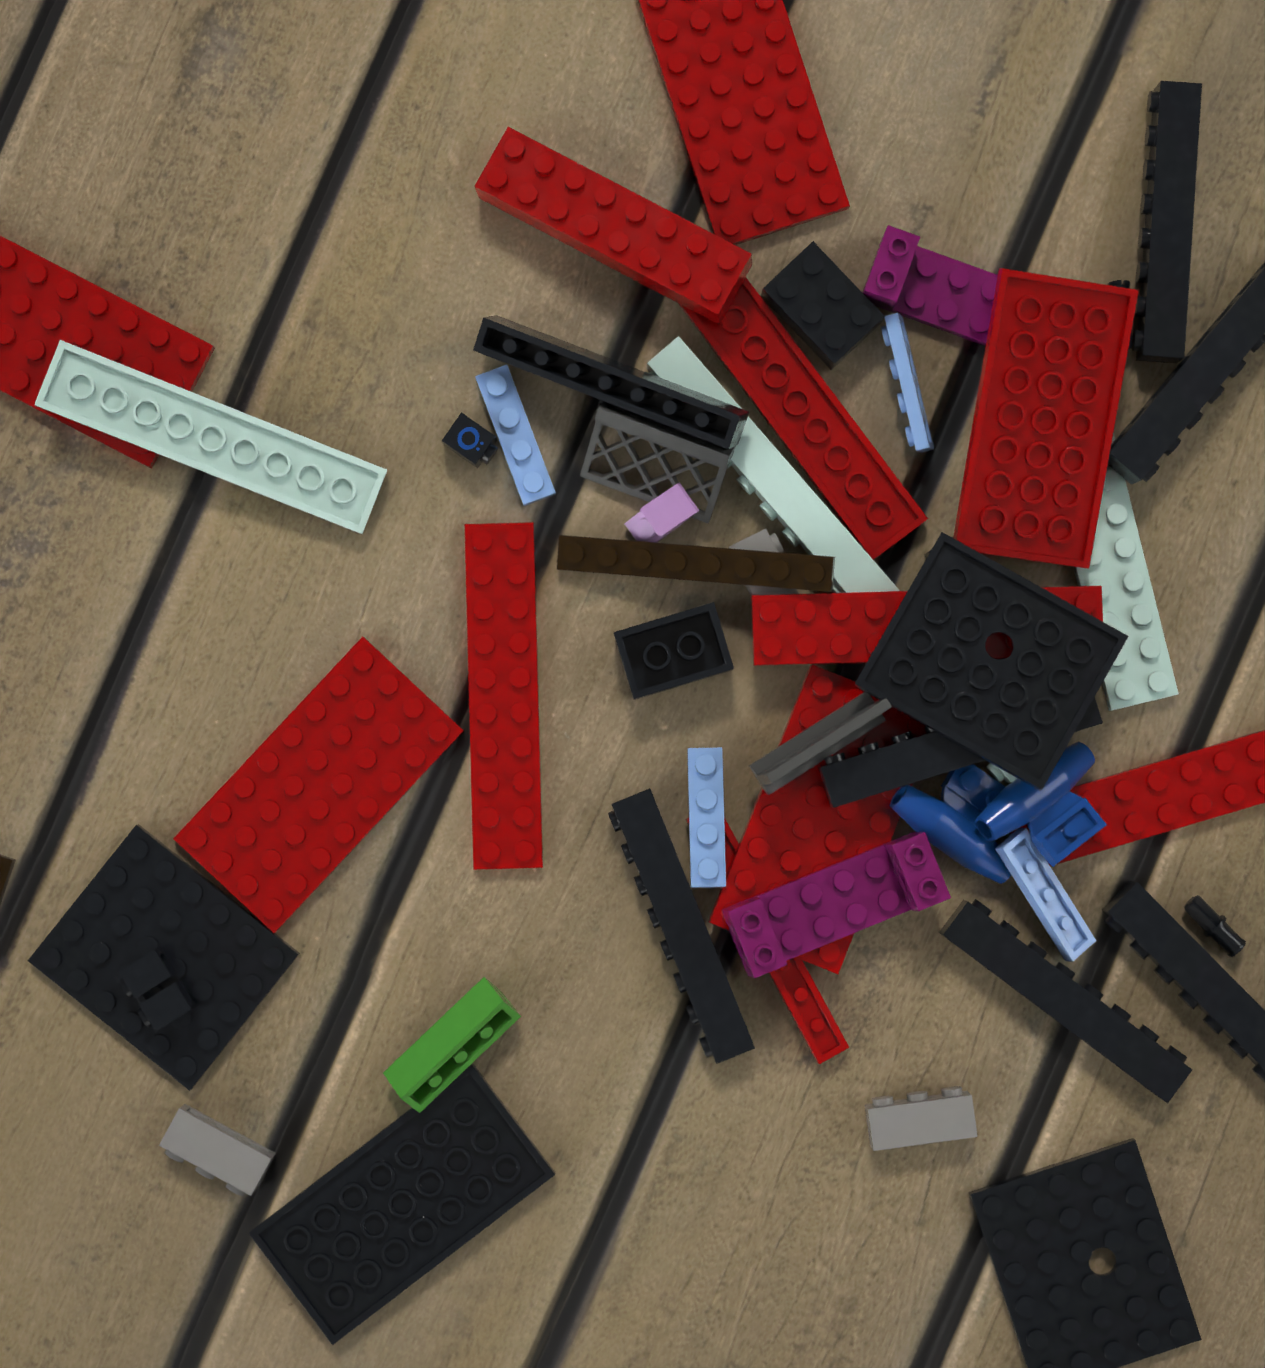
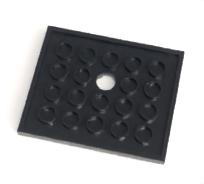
[854,532,1129,791]
[28,824,300,1091]
[969,1138,1202,1368]

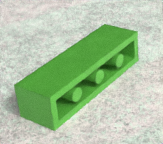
[383,977,521,1113]

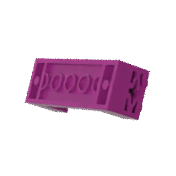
[862,225,998,346]
[722,832,951,978]

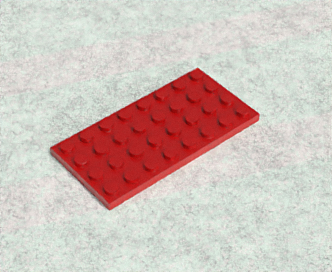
[638,0,850,245]
[0,236,215,469]
[953,268,1139,569]
[173,636,464,933]
[708,664,926,974]

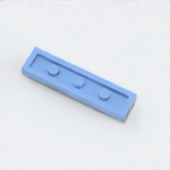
[881,313,934,453]
[475,364,556,506]
[687,747,726,888]
[995,828,1096,962]

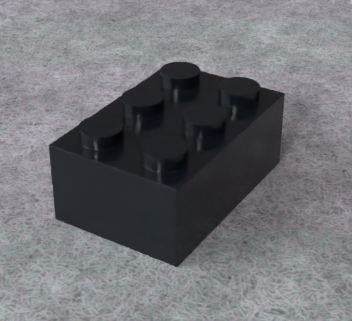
[761,241,885,370]
[613,602,734,700]

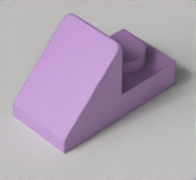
[624,482,700,543]

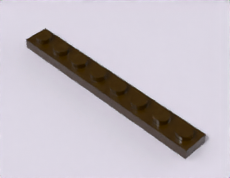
[557,535,835,592]

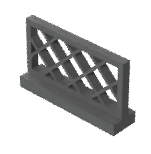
[580,401,736,524]
[749,692,892,795]

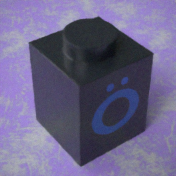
[442,412,498,468]

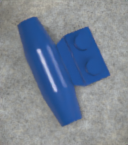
[975,742,1107,867]
[890,764,1011,884]

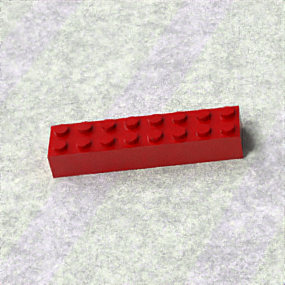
[474,127,752,325]

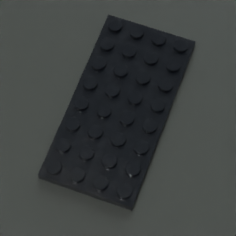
[249,1063,556,1345]

